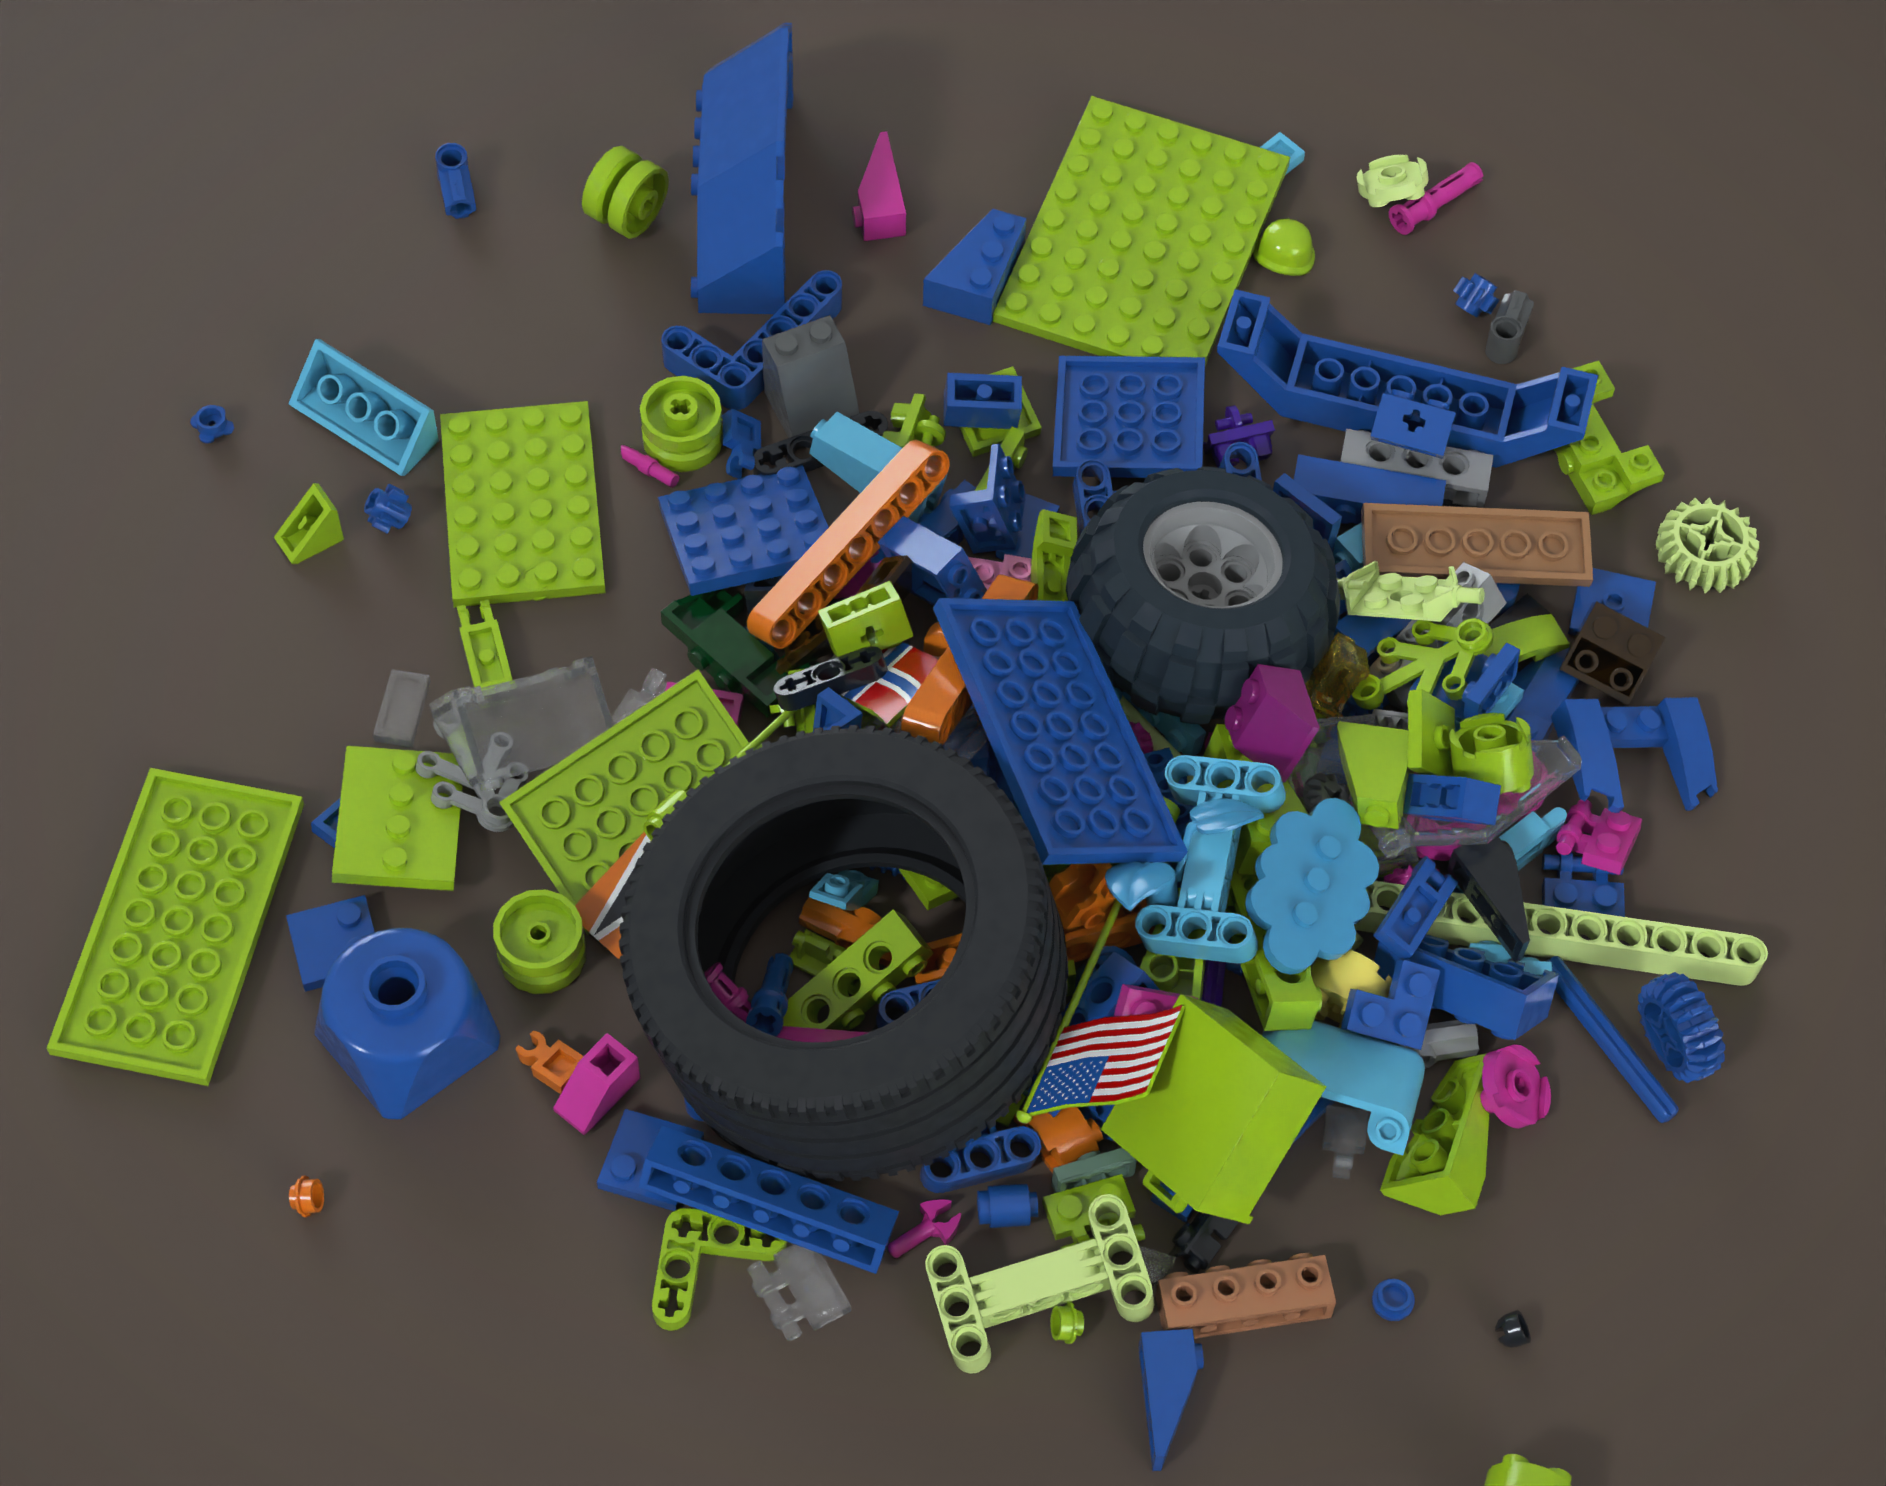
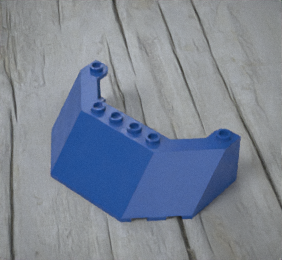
[691,23,794,314]

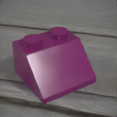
[1225,664,1320,782]

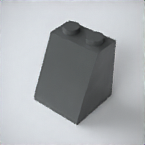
[762,315,860,438]

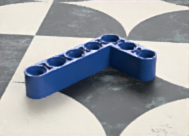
[661,270,842,410]

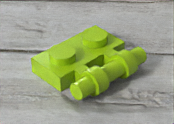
[1042,1174,1145,1249]

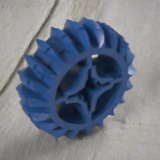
[1638,972,1725,1083]

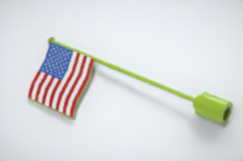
[1016,797,1185,1123]

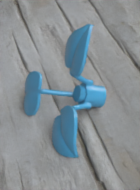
[1105,798,1264,911]

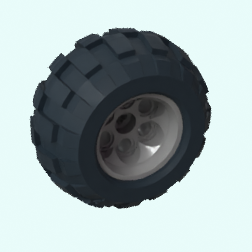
[1066,467,1340,725]

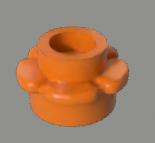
[289,1175,324,1218]

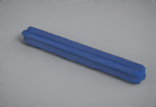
[1546,956,1679,1123]

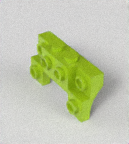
[1554,360,1665,515]

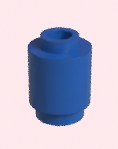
[977,1184,1038,1228]

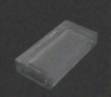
[373,669,431,747]

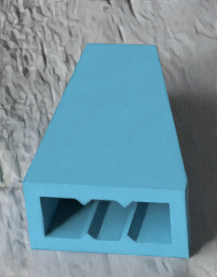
[809,412,947,523]

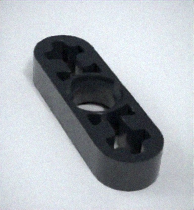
[774,646,888,711]

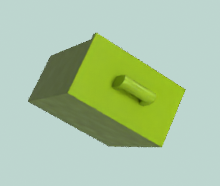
[1101,994,1327,1224]

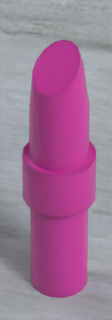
[621,445,680,488]

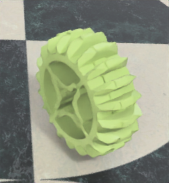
[1656,497,1759,593]

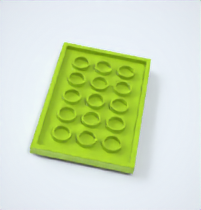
[440,401,606,608]
[499,670,749,934]

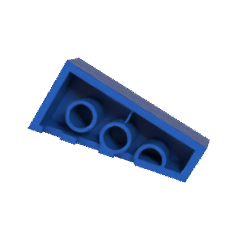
[1374,934,1559,1040]

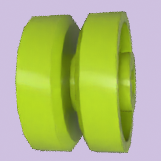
[582,146,669,239]
[640,376,723,472]
[493,889,586,994]

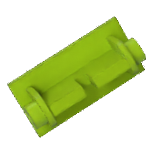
[790,929,861,995]

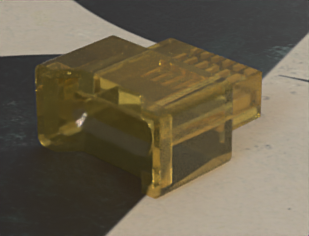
[1305,632,1370,720]

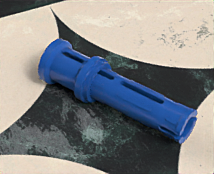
[746,953,794,1037]

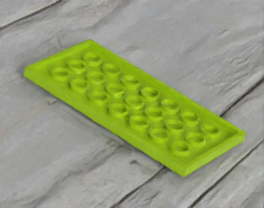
[47,768,304,1086]

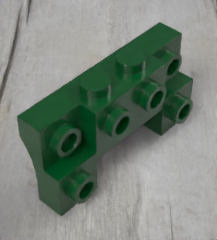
[661,589,819,718]

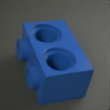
[1403,774,1501,826]

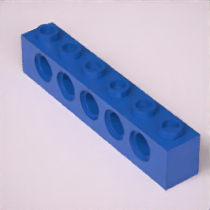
[638,1125,899,1274]

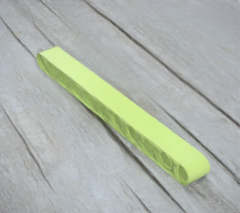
[1354,881,1768,986]

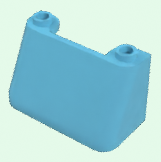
[1262,1021,1425,1156]

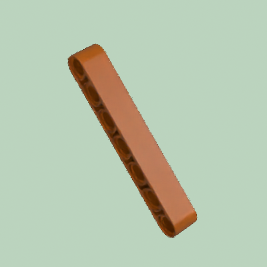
[747,440,950,649]
[901,574,1038,746]

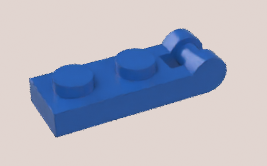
[1373,856,1458,960]

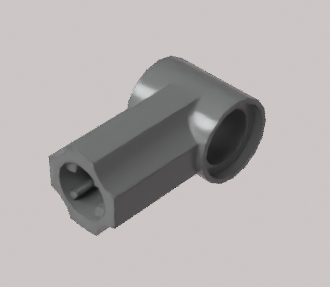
[1485,290,1534,364]

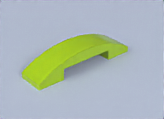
[1031,509,1077,601]
[1474,614,1570,663]

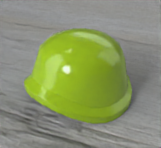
[1253,218,1315,276]

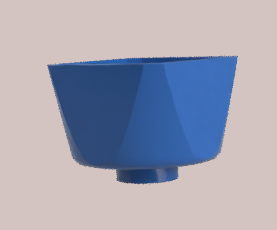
[314,928,500,1120]

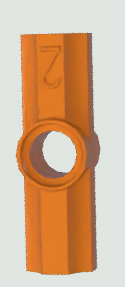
[799,897,892,967]

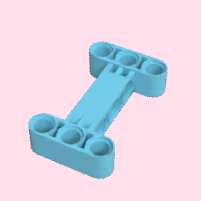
[1135,755,1286,964]

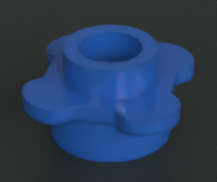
[190,405,234,444]

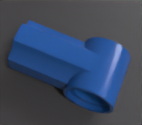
[435,143,476,219]

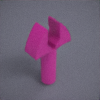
[888,1199,961,1258]

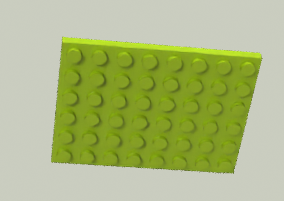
[993,96,1290,366]

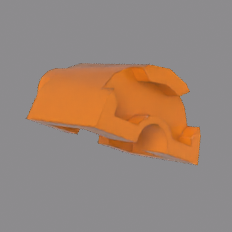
[1049,863,1116,930]
[1013,1107,1103,1174]

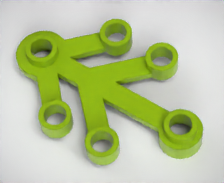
[1350,618,1494,710]

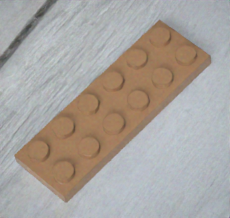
[1361,503,1593,587]

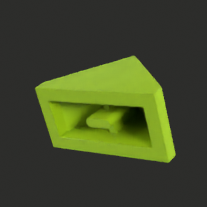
[274,483,344,564]

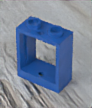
[878,516,987,606]

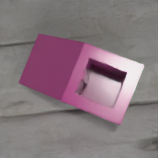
[553,1033,640,1136]

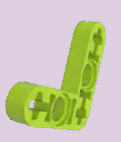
[652,1208,787,1331]

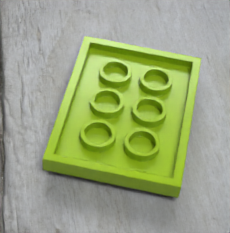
[332,746,463,891]

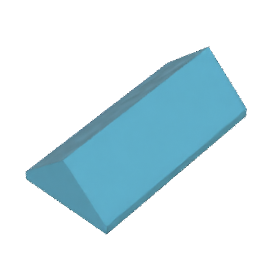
[288,339,439,476]

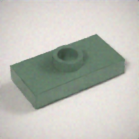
[1051,1148,1137,1193]

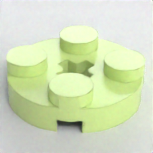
[1356,155,1429,207]

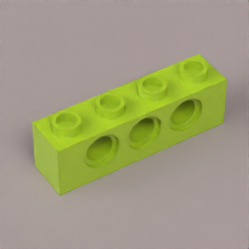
[783,909,934,1030]

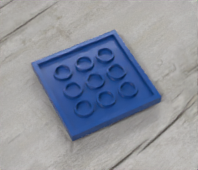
[1053,356,1205,478]
[658,466,829,596]

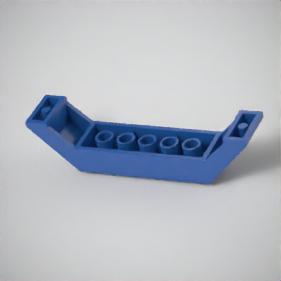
[1217,289,1598,468]

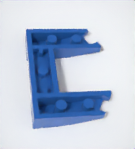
[1551,697,1718,813]

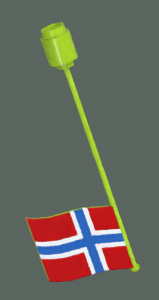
[643,642,938,841]

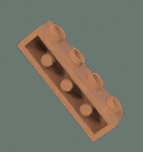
[1155,1253,1336,1339]

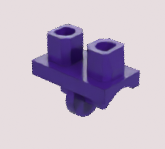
[1203,405,1275,468]

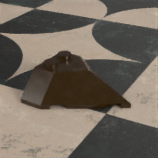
[775,555,912,675]

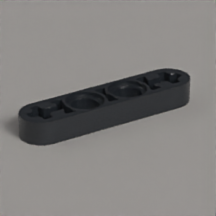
[753,411,888,475]

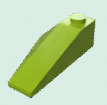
[1380,1053,1490,1216]

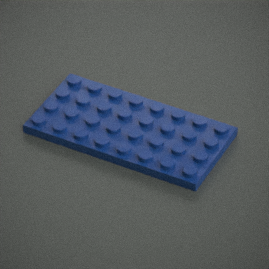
[933,598,1188,865]

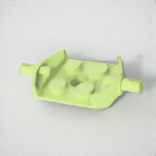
[1336,561,1485,622]

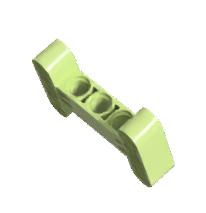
[925,1194,1155,1374]

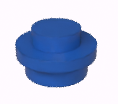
[1372,1279,1415,1321]

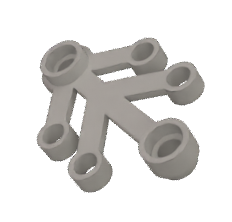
[415,704,529,832]

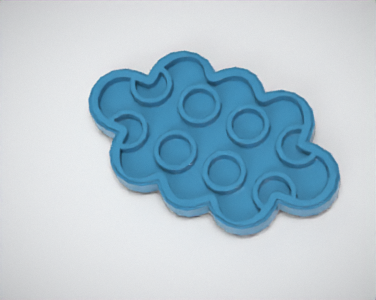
[1245,798,1379,975]

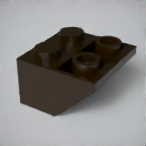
[1559,601,1666,706]

